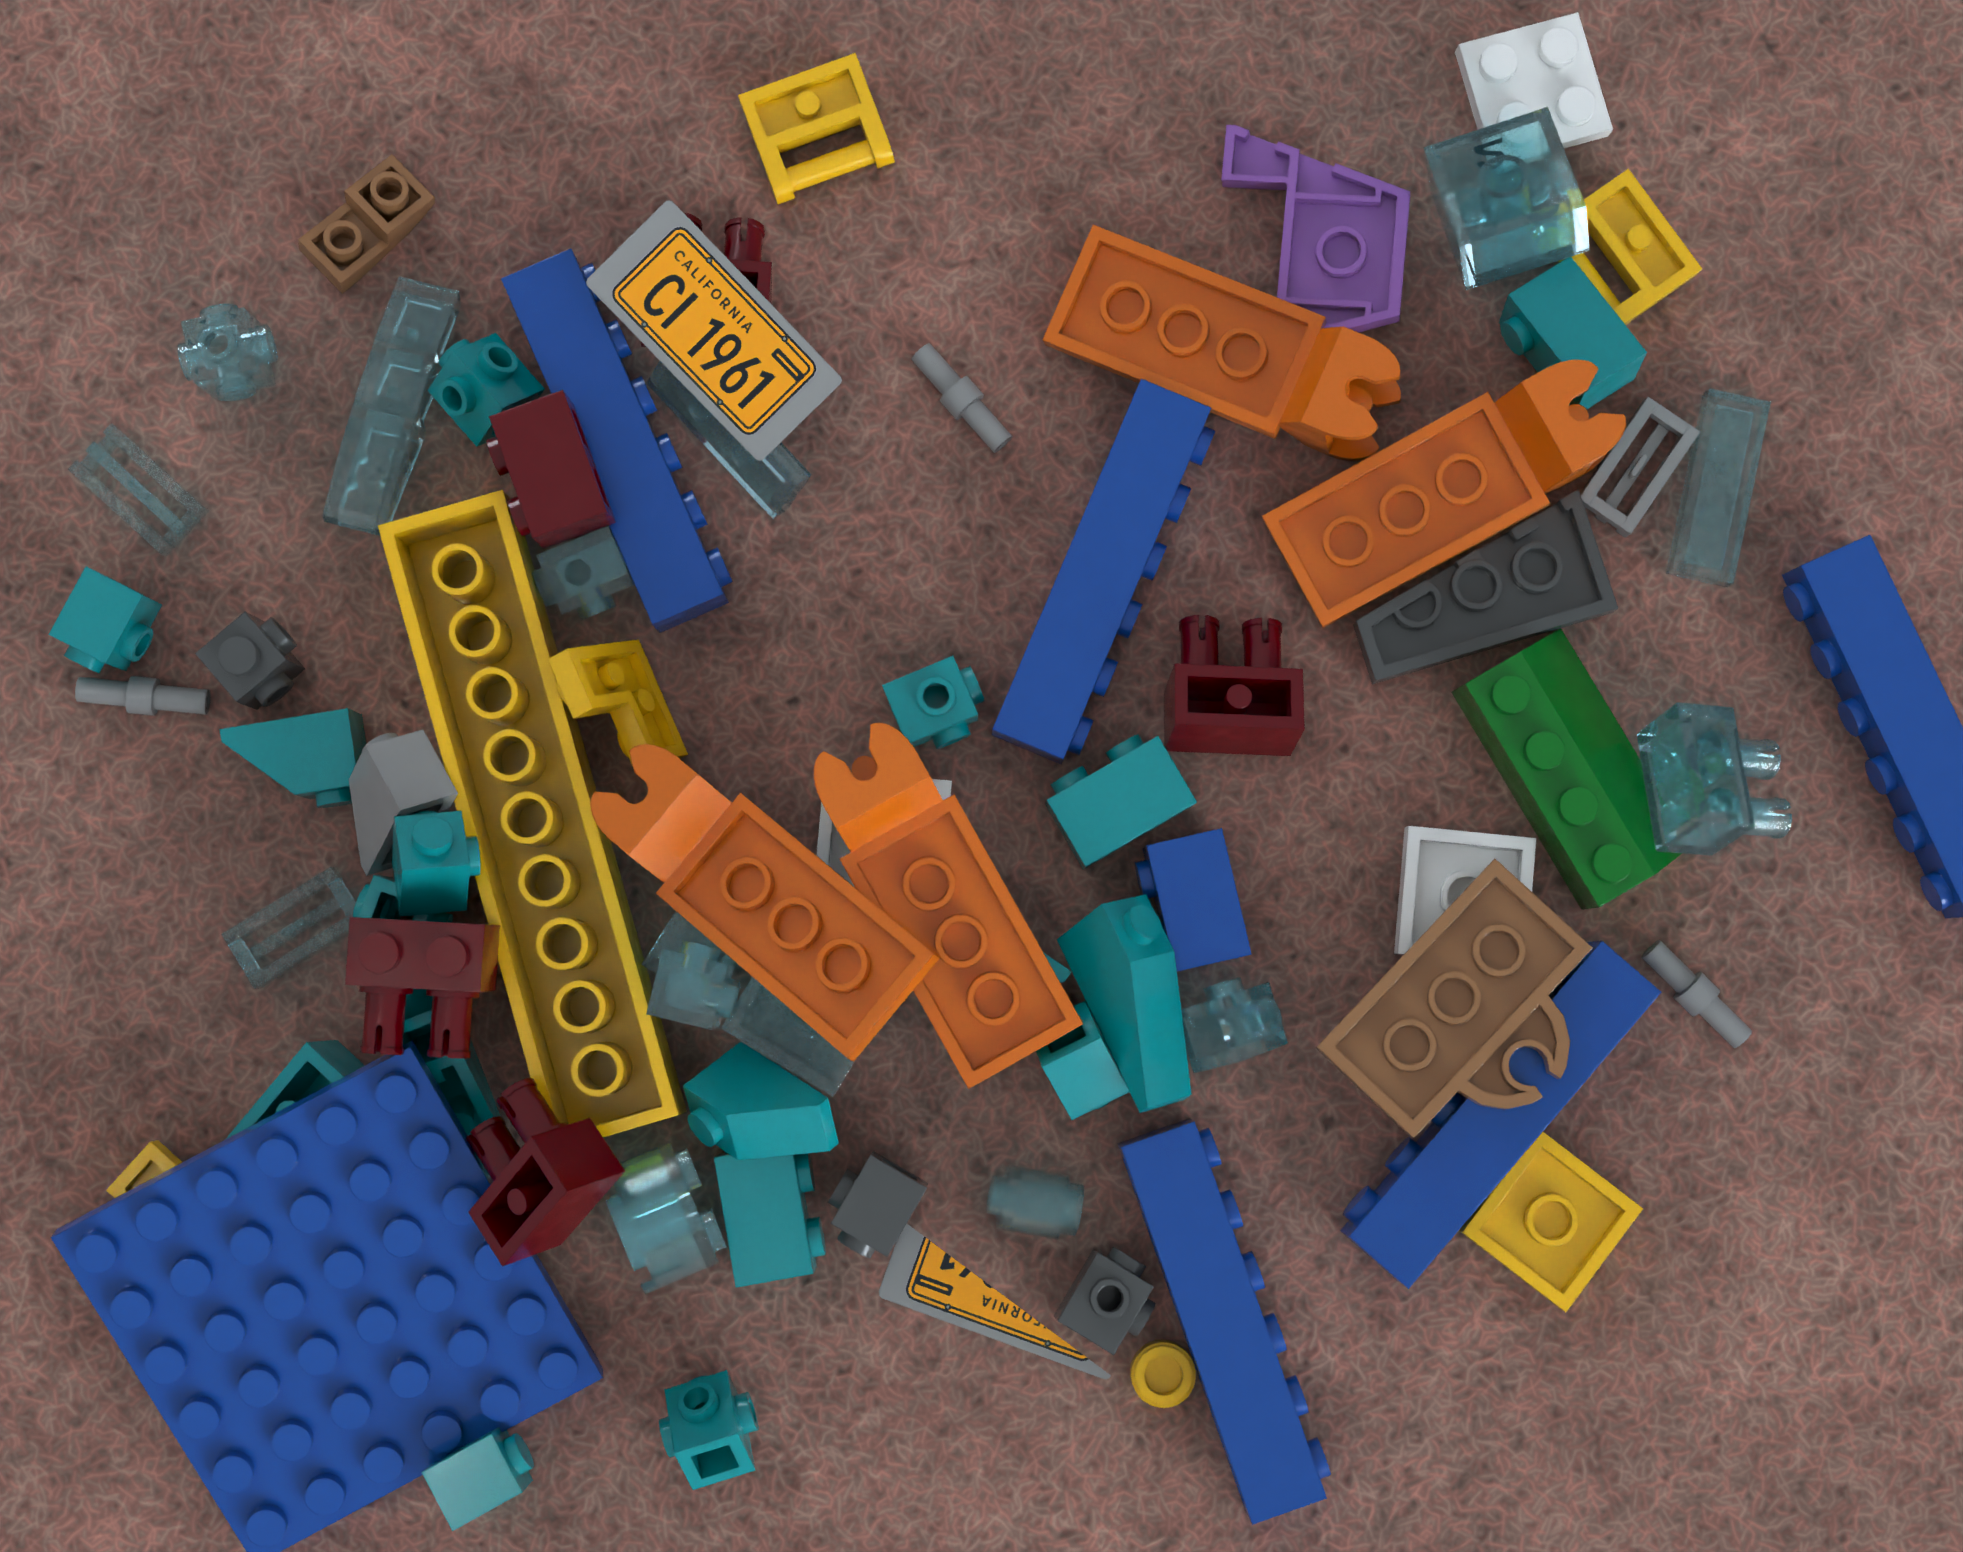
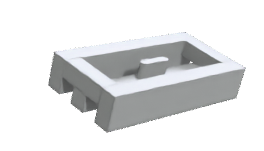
[1580,397,1700,538]

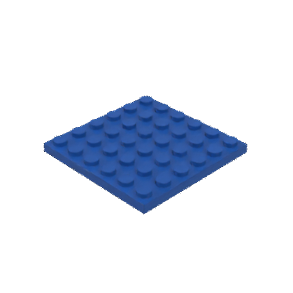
[51,1040,603,1552]

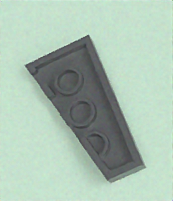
[1353,489,1618,685]

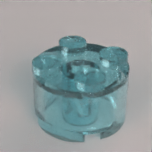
[606,1142,727,1294]

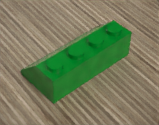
[1451,628,1692,910]

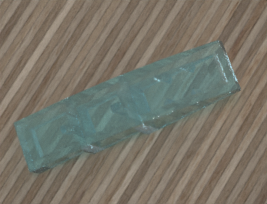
[322,276,461,536]

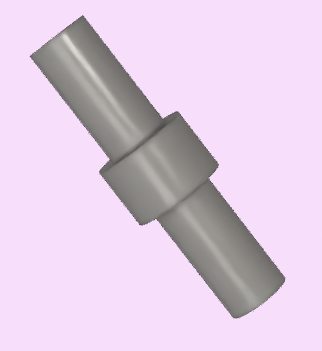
[911,343,1013,453]
[75,676,211,716]
[1641,940,1752,1048]

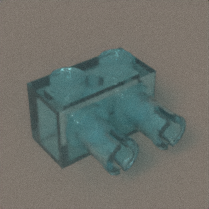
[1637,702,1792,856]

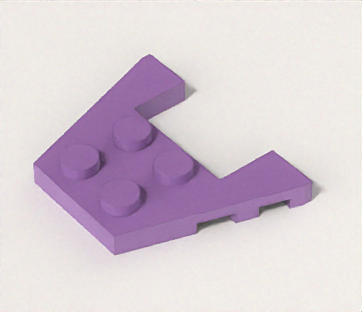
[1221,125,1410,332]

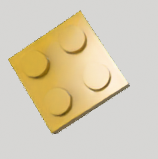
[1459,1132,1643,1312]

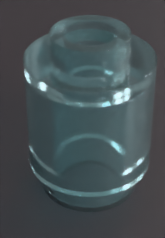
[986,1164,1084,1239]

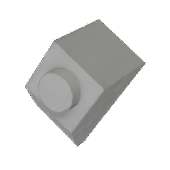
[349,730,458,876]

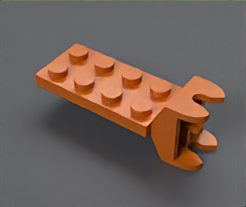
[1042,224,1401,461]
[1262,359,1626,629]
[814,723,1083,1089]
[590,744,940,1062]

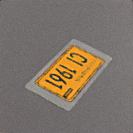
[586,200,842,461]
[879,1222,1112,1379]

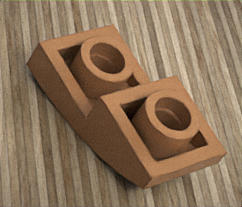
[298,154,435,294]

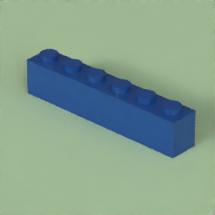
[501,248,733,633]
[992,379,1215,764]
[1782,535,1963,918]
[1340,941,1662,1289]
[1117,1118,1331,1525]

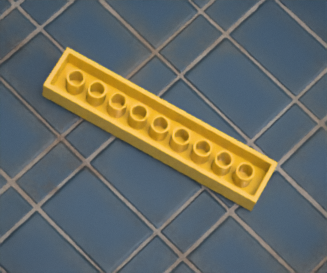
[378,490,687,1137]

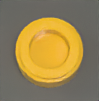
[1130,1340,1196,1408]

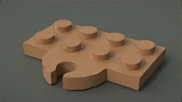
[1316,859,1593,1139]

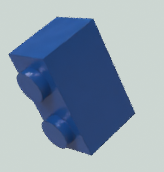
[1135,828,1252,972]

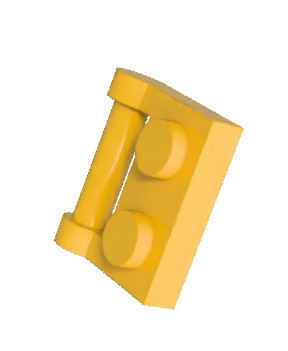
[738,53,895,205]
[1533,168,1702,325]

